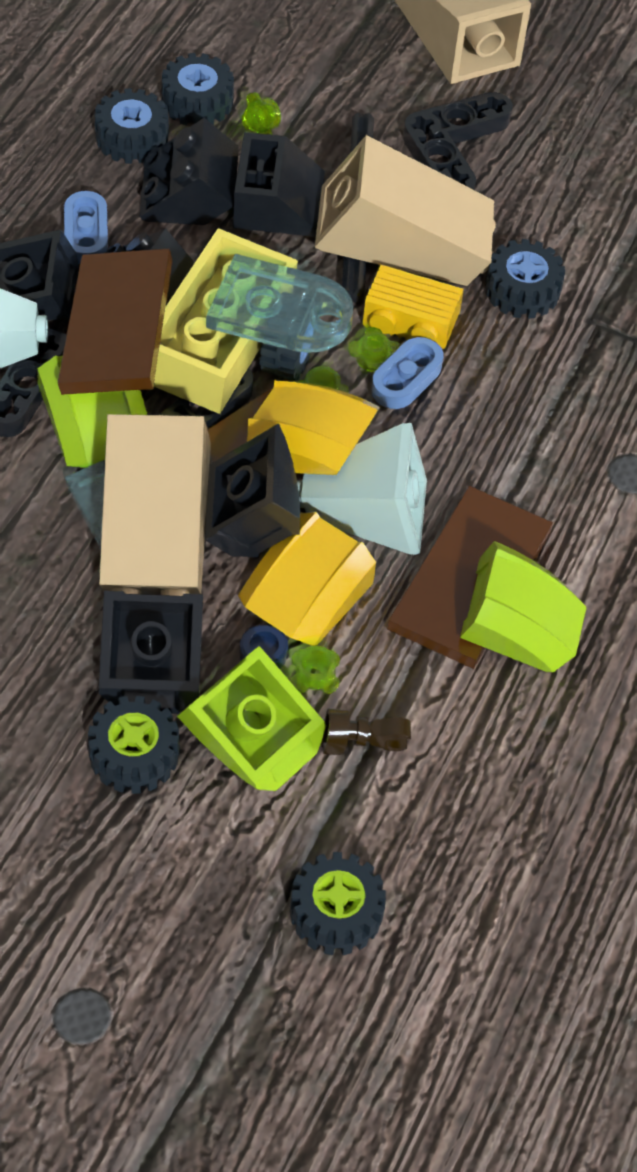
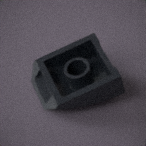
[0,229,79,321]
[205,424,300,557]
[99,591,203,714]

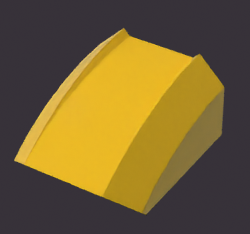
[247,380,380,475]
[238,512,376,646]

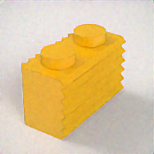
[363,265,464,350]

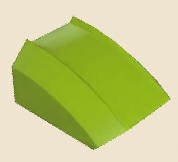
[37,356,147,468]
[460,541,586,672]
[177,646,326,791]

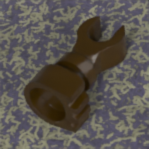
[322,708,411,755]

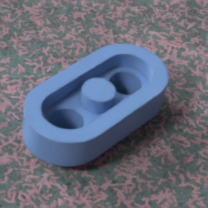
[64,191,108,264]
[371,337,443,409]

